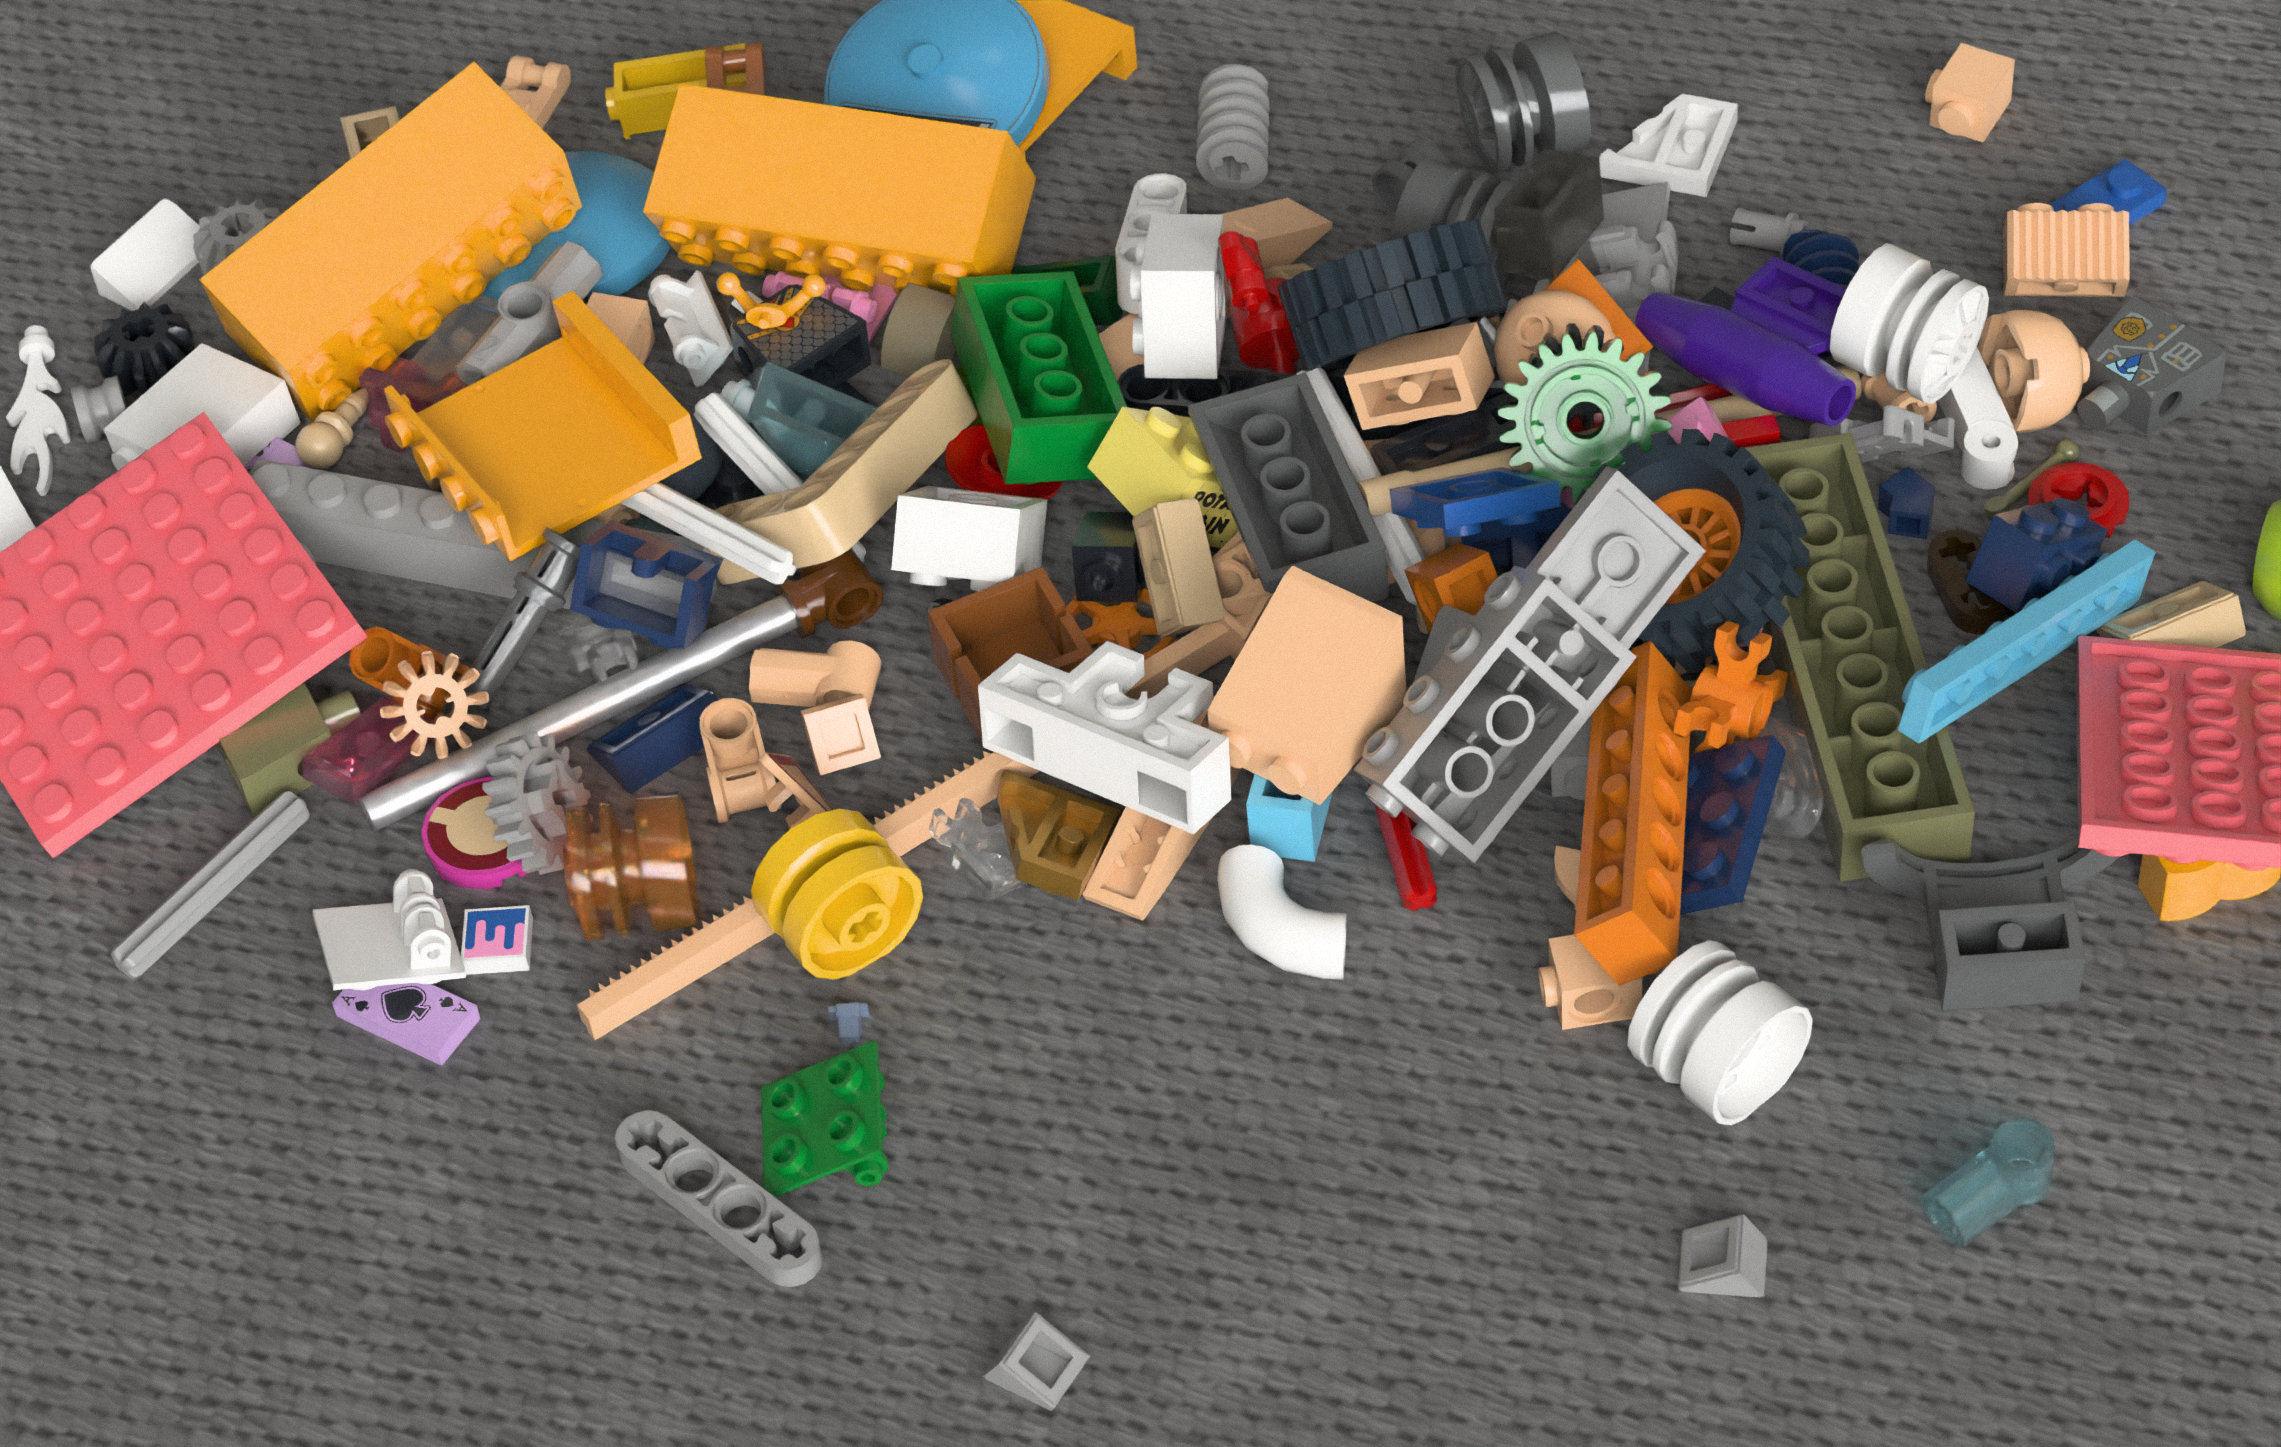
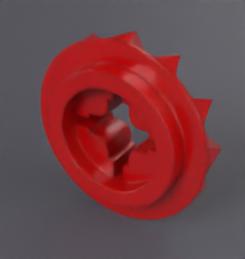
[2028,462,2130,539]

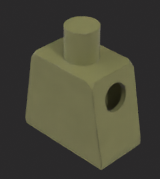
[216,683,363,818]

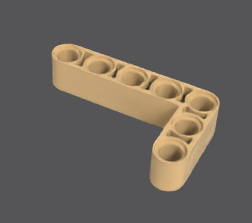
[709,359,978,585]

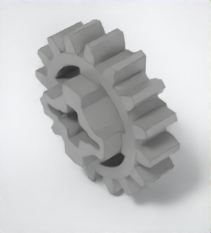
[482,732,593,875]

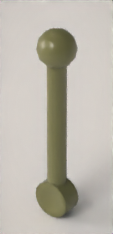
[1983,439,2080,521]

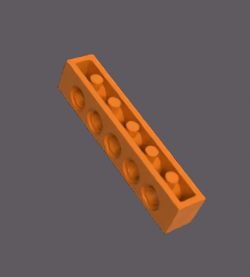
[1574,641,1692,986]

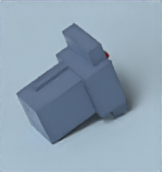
[828,1002,870,1044]

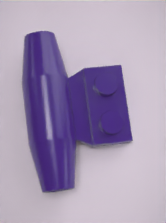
[1635,256,1856,426]

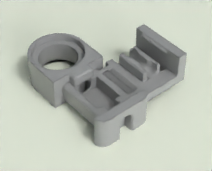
[1809,405,1955,463]

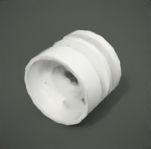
[1830,243,1989,404]
[1627,940,1813,1125]

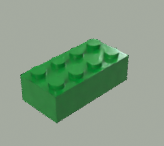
[951,271,1127,484]

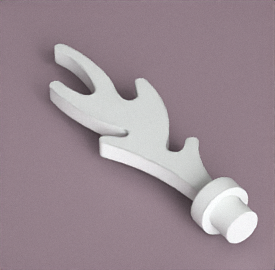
[6,325,71,496]

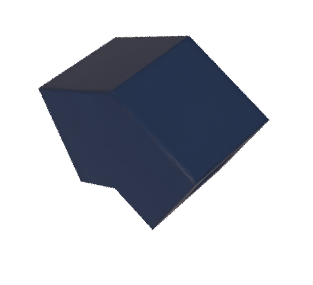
[1878,467,1935,539]

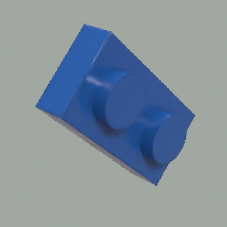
[2048,158,2167,225]

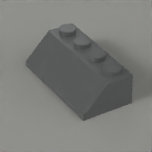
[1188,372,1389,602]

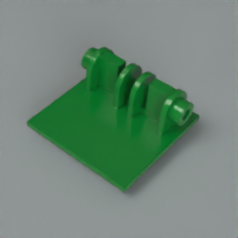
[761,1040,888,1197]

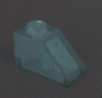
[747,361,877,476]

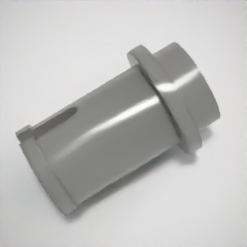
[1730,207,1809,259]

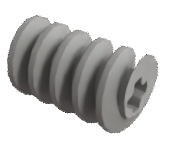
[1196,64,1270,189]

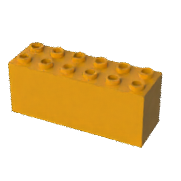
[199,62,582,423]
[643,84,1036,296]

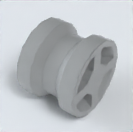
[70,376,127,444]

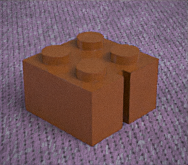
[927,567,1094,744]

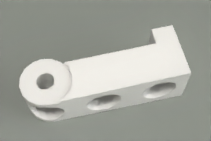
[1938,346,2018,490]

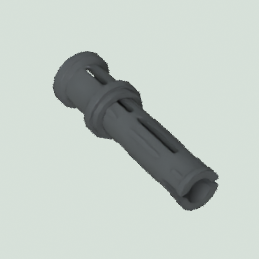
[463,527,581,711]

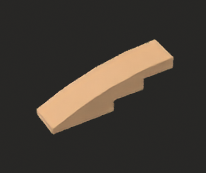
[1082,696,1241,921]

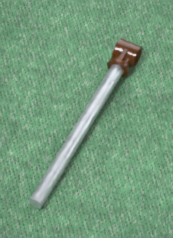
[358,547,883,832]

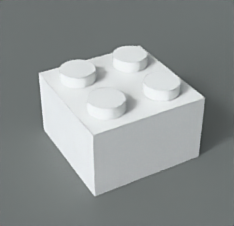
[1130,214,1226,379]
[891,486,1047,591]

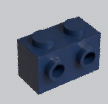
[1965,498,2108,613]

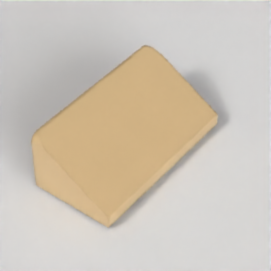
[1132,498,1225,638]
[2096,581,2246,648]

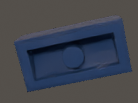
[586,683,718,794]

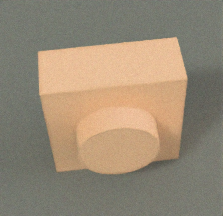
[800,693,881,776]

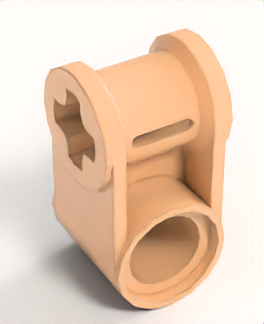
[700,698,781,823]

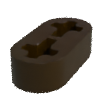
[1927,529,2007,635]

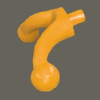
[717,272,826,329]

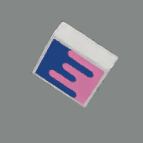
[461,905,533,975]

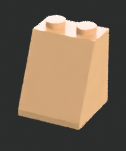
[1207,565,1407,805]

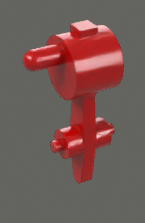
[1218,231,1300,374]

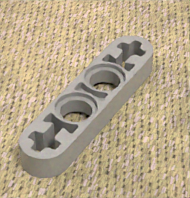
[615,1110,823,1287]

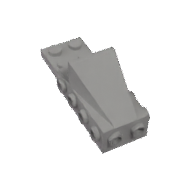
[1353,466,1706,863]

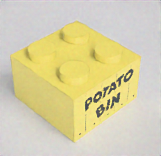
[1088,407,1239,548]

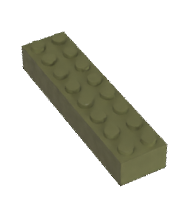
[1745,432,1975,882]

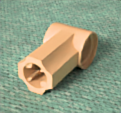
[749,640,882,711]

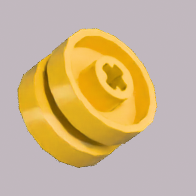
[751,808,923,980]

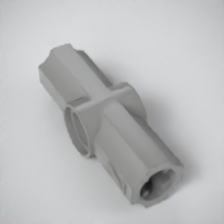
[456,241,603,386]

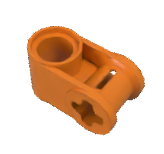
[349,626,471,720]

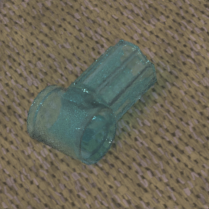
[1922,1118,2055,1248]

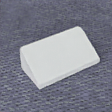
[90,198,200,311]

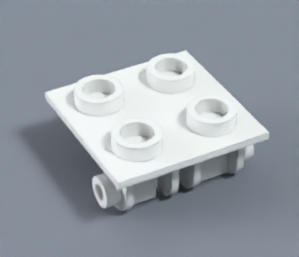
[313,869,466,990]

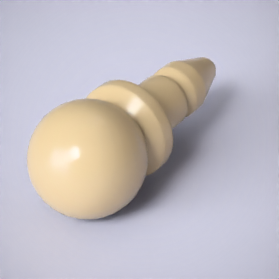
[296,388,371,470]

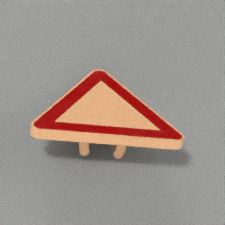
[759,752,834,829]

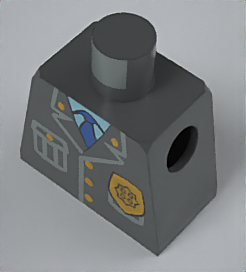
[2077,295,2227,434]

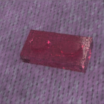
[302,696,434,804]

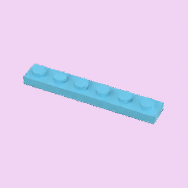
[1898,540,2156,744]

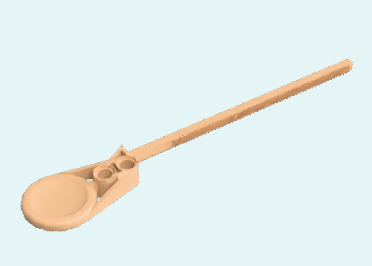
[577,439,1445,1040]

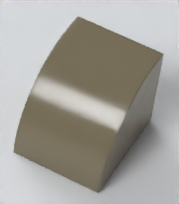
[881,282,957,376]

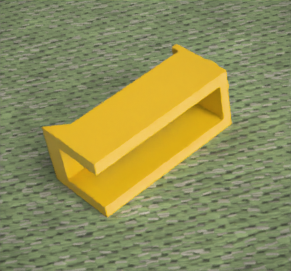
[605,43,747,140]

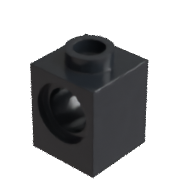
[1071,512,1146,602]

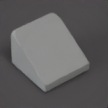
[1678,1214,1767,1297]
[983,1312,1090,1411]

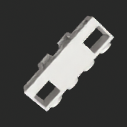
[978,641,1231,834]

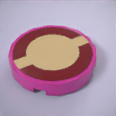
[421,777,527,889]

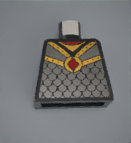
[728,284,872,421]

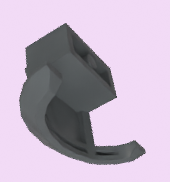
[1861,836,2119,1011]

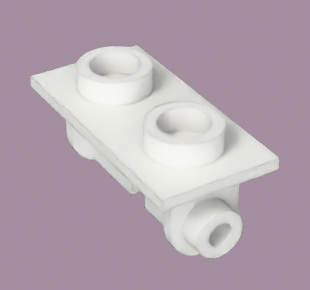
[648,270,733,388]

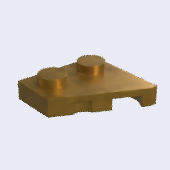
[997,770,1121,901]

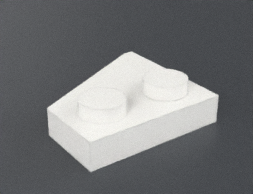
[1598,94,1738,197]

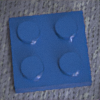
[1390,467,1561,537]

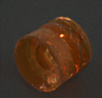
[563,792,700,942]

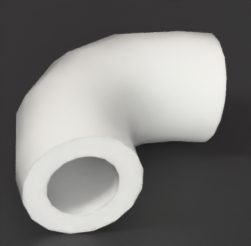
[1217,845,1347,980]

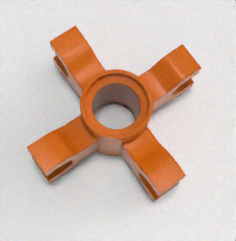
[1673,621,1788,753]

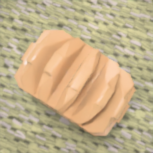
[380,650,489,759]

